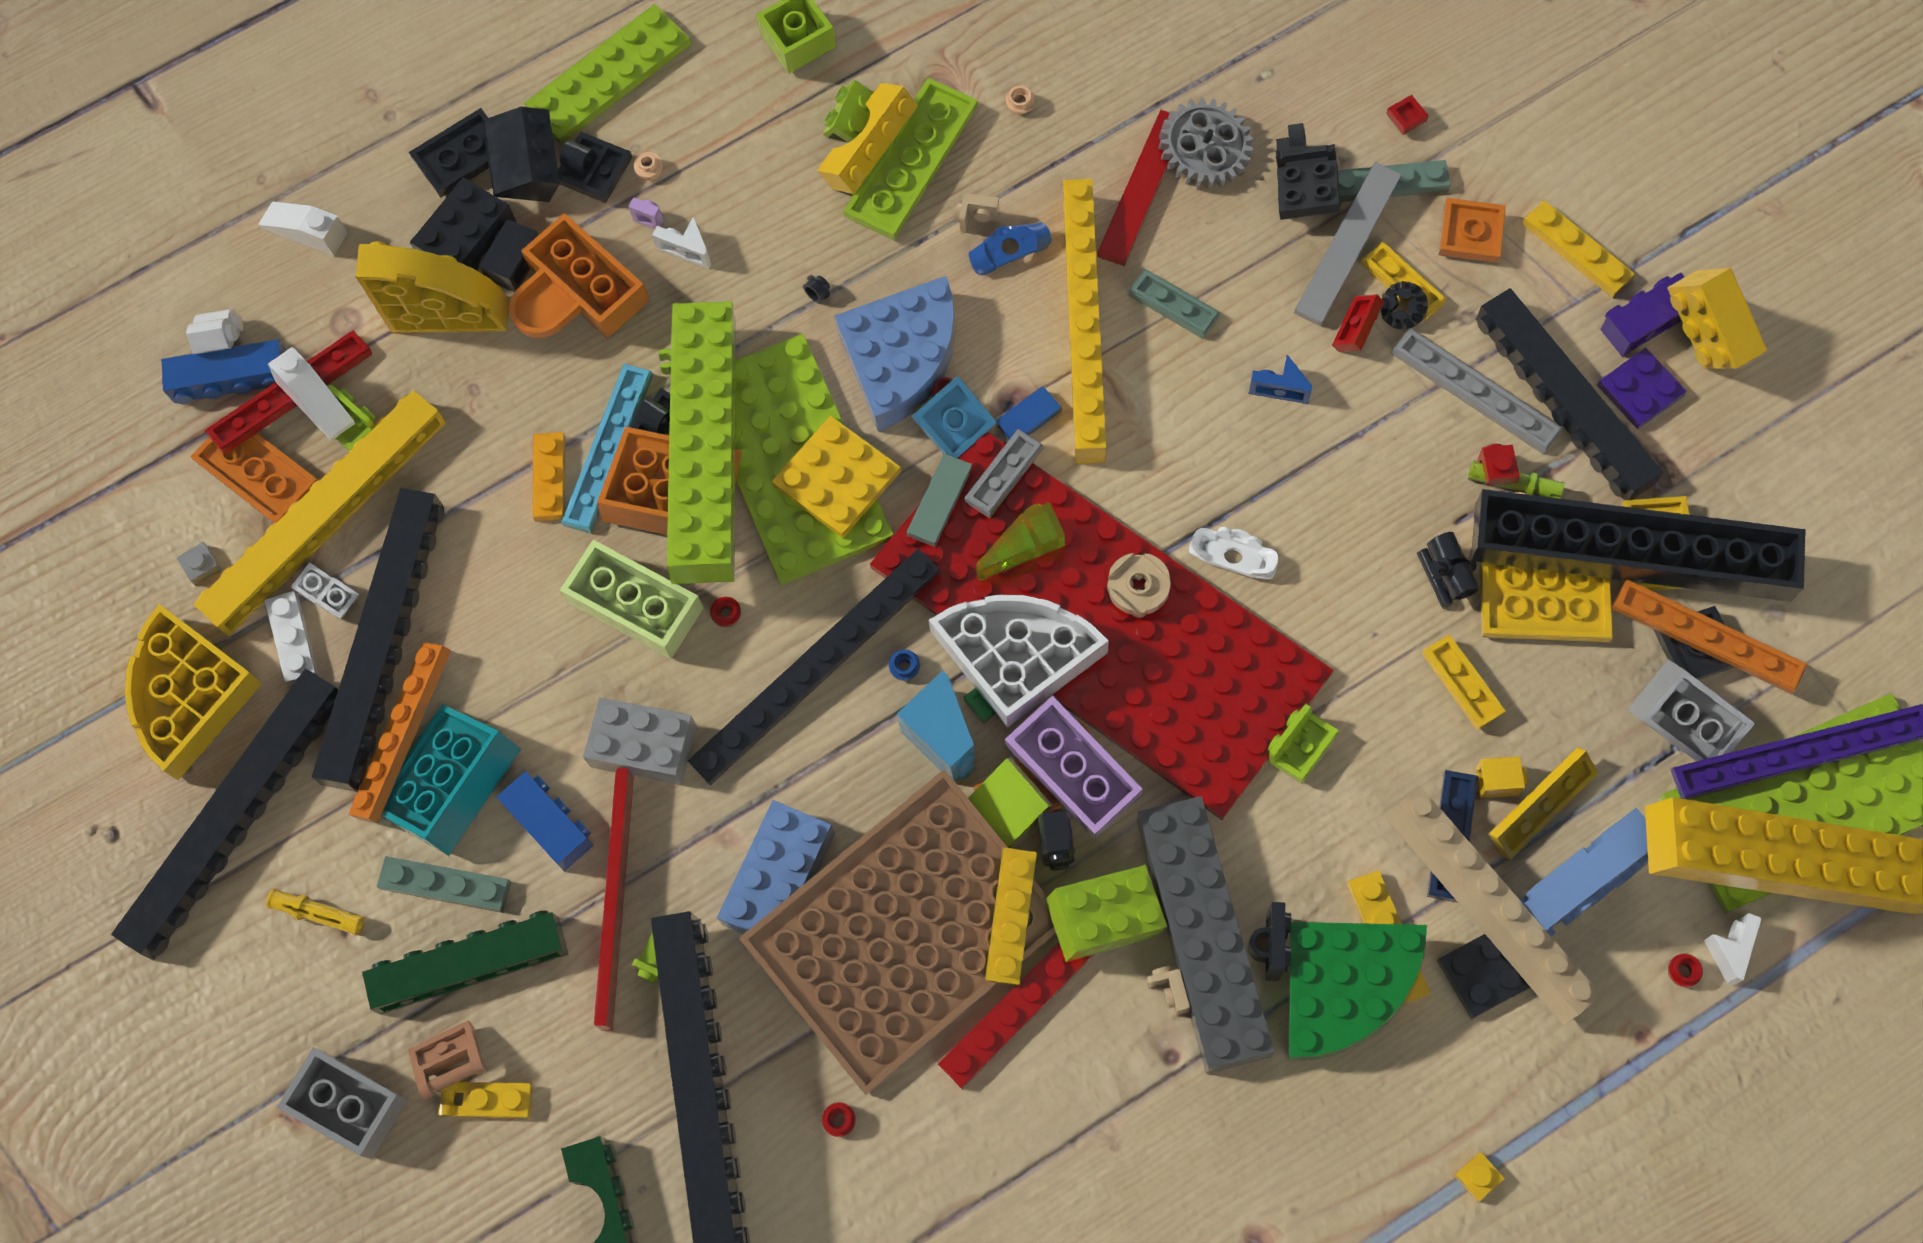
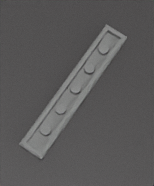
[1294,162,1402,326]
[1392,328,1563,455]

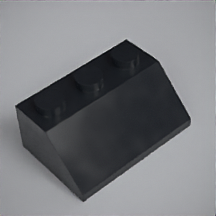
[483,106,560,202]

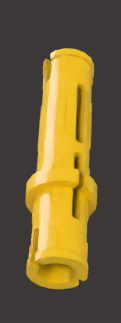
[266,888,365,936]

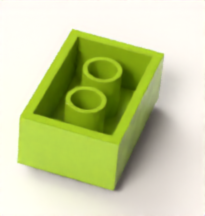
[1045,865,1167,962]

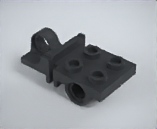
[1275,123,1341,220]

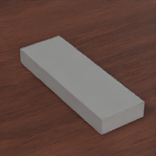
[964,429,1043,518]

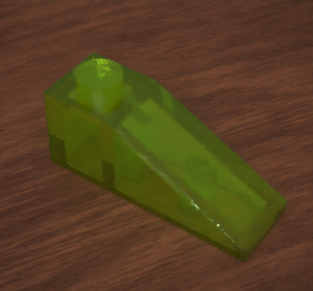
[976,502,1065,581]

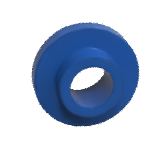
[889,650,920,681]

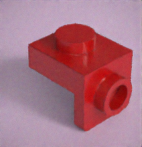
[1477,443,1520,486]

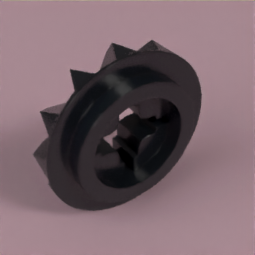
[1380,281,1428,330]

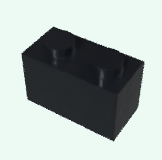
[479,219,539,292]

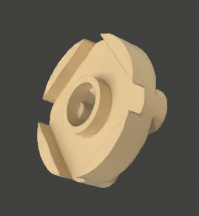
[1107,553,1170,618]

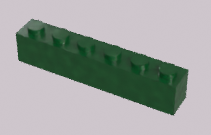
[362,910,569,1015]

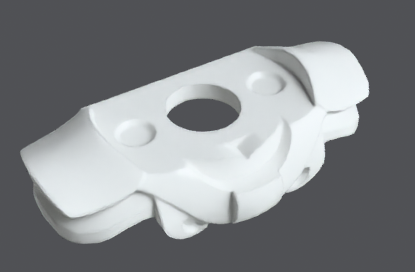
[1189,527,1278,579]

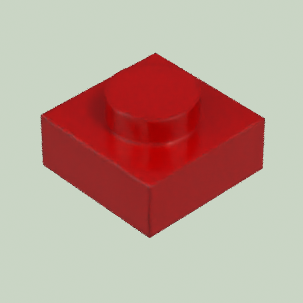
[1386,94,1429,135]

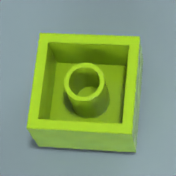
[756,0,837,74]

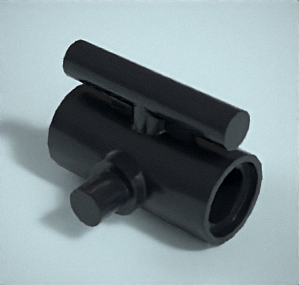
[1417,532,1480,609]

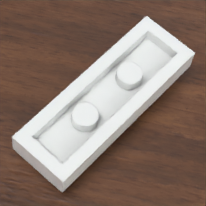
[265,591,319,686]

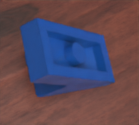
[1248,355,1312,404]

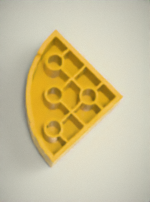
[355,241,510,333]
[125,604,262,781]

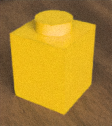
[1475,756,1528,799]

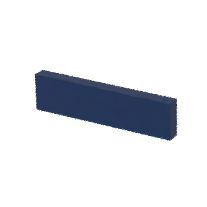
[1427,770,1478,903]

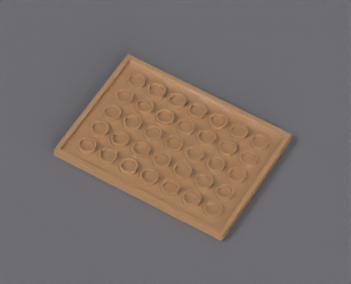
[739,769,1056,1095]

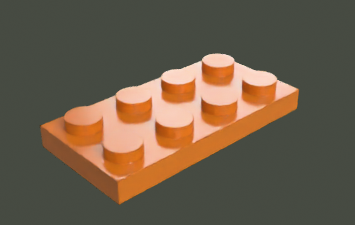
[190,433,318,523]

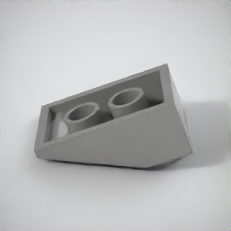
[1627,659,1755,761]

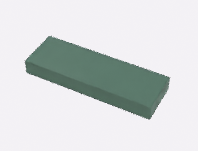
[1129,269,1220,339]
[907,453,972,547]

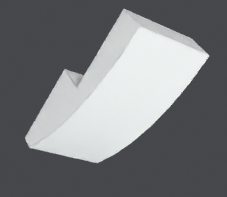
[291,562,360,620]

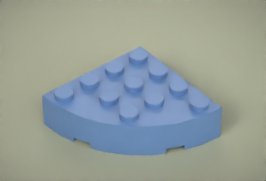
[834,276,955,432]
[1519,808,1648,937]

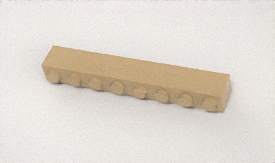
[1386,786,1602,1026]

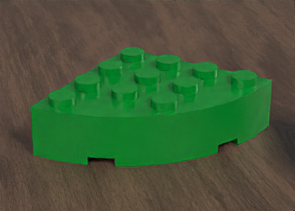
[1289,922,1427,1061]

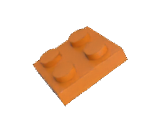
[1439,198,1506,263]

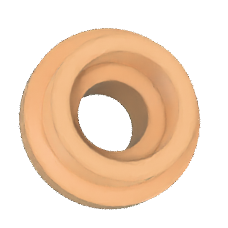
[1006,86,1034,114]
[633,152,663,181]

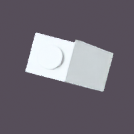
[652,217,711,269]
[1704,913,1762,986]

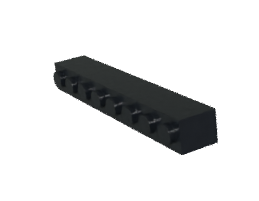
[1476,288,1664,500]

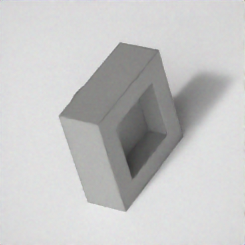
[177,542,221,585]

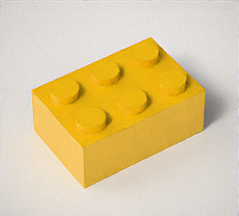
[1667,268,1768,369]

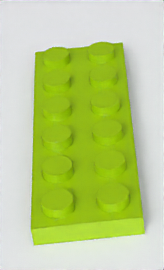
[524,4,692,144]
[843,78,978,241]

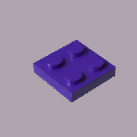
[1597,347,1687,430]

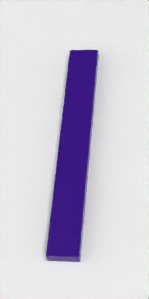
[1671,704,1923,799]

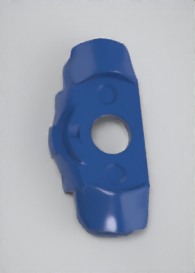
[969,222,1052,275]

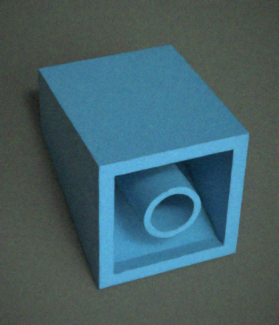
[897,671,976,782]

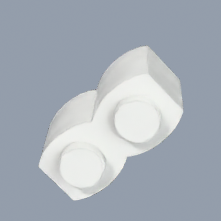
[186,309,243,355]

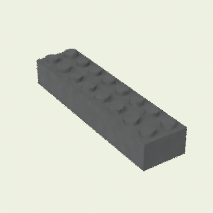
[1137,796,1274,1074]

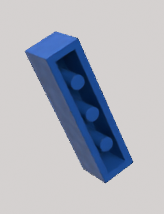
[161,339,287,404]

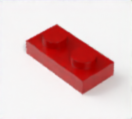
[1332,294,1384,352]

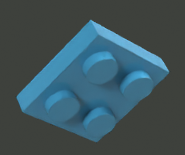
[911,376,997,458]

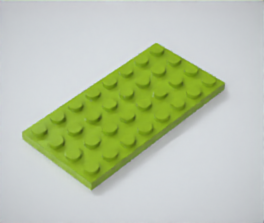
[735,333,893,586]
[1660,693,1923,914]

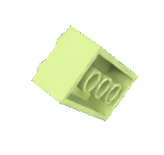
[559,540,704,659]

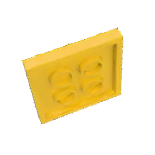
[772,415,901,539]

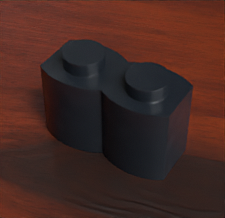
[1038,811,1075,871]

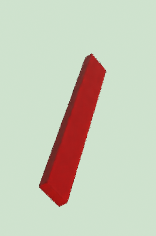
[594,768,634,1031]

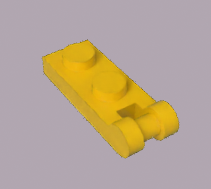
[436,1082,533,1119]

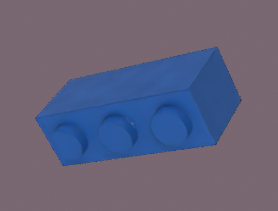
[496,771,594,872]

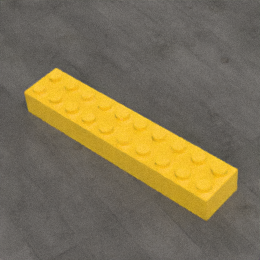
[1645,797,1923,915]

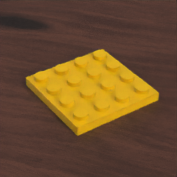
[1480,562,1613,642]

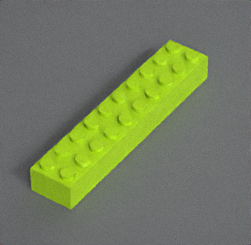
[667,301,736,584]

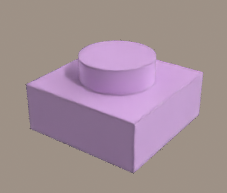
[628,197,664,229]

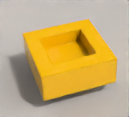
[1454,1152,1505,1202]

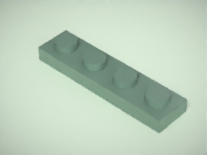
[1338,160,1450,202]
[377,856,511,913]

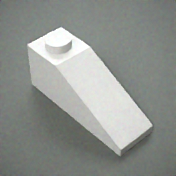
[258,201,348,256]
[268,347,355,441]

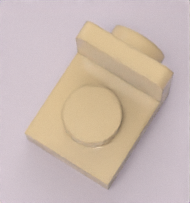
[955,193,1000,232]
[1147,966,1190,1016]

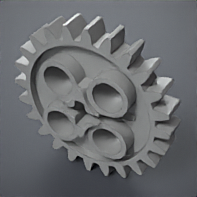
[1158,98,1253,189]

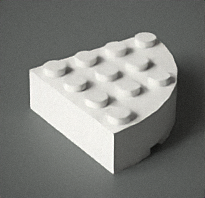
[929,595,1109,728]

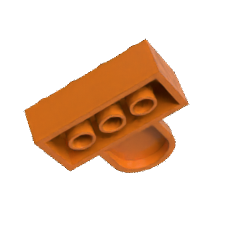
[509,213,650,339]

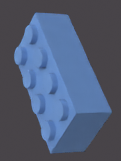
[717,800,835,934]

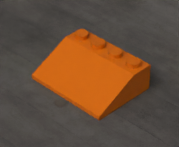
[597,427,742,535]

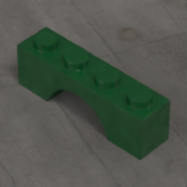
[561,1136,637,1243]

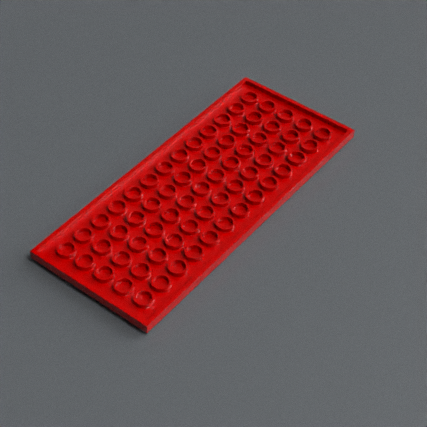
[870,432,1334,821]

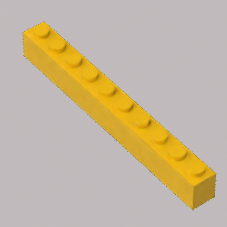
[1063,178,1106,464]
[193,390,446,637]

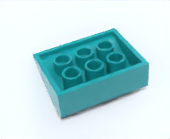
[381,704,521,856]

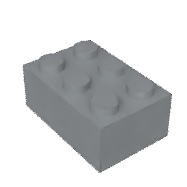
[583,697,697,785]
[276,1047,408,1160]

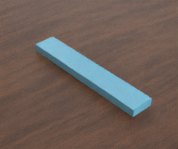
[561,364,653,534]

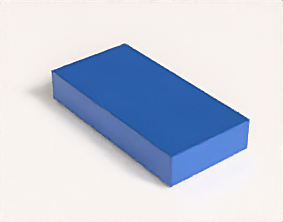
[996,386,1062,440]

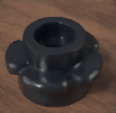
[803,275,830,303]

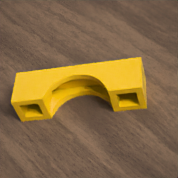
[817,82,918,194]

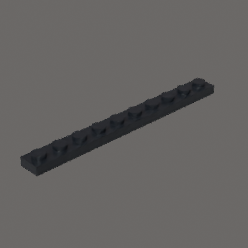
[688,548,940,786]

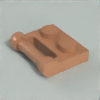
[408,1020,488,1101]

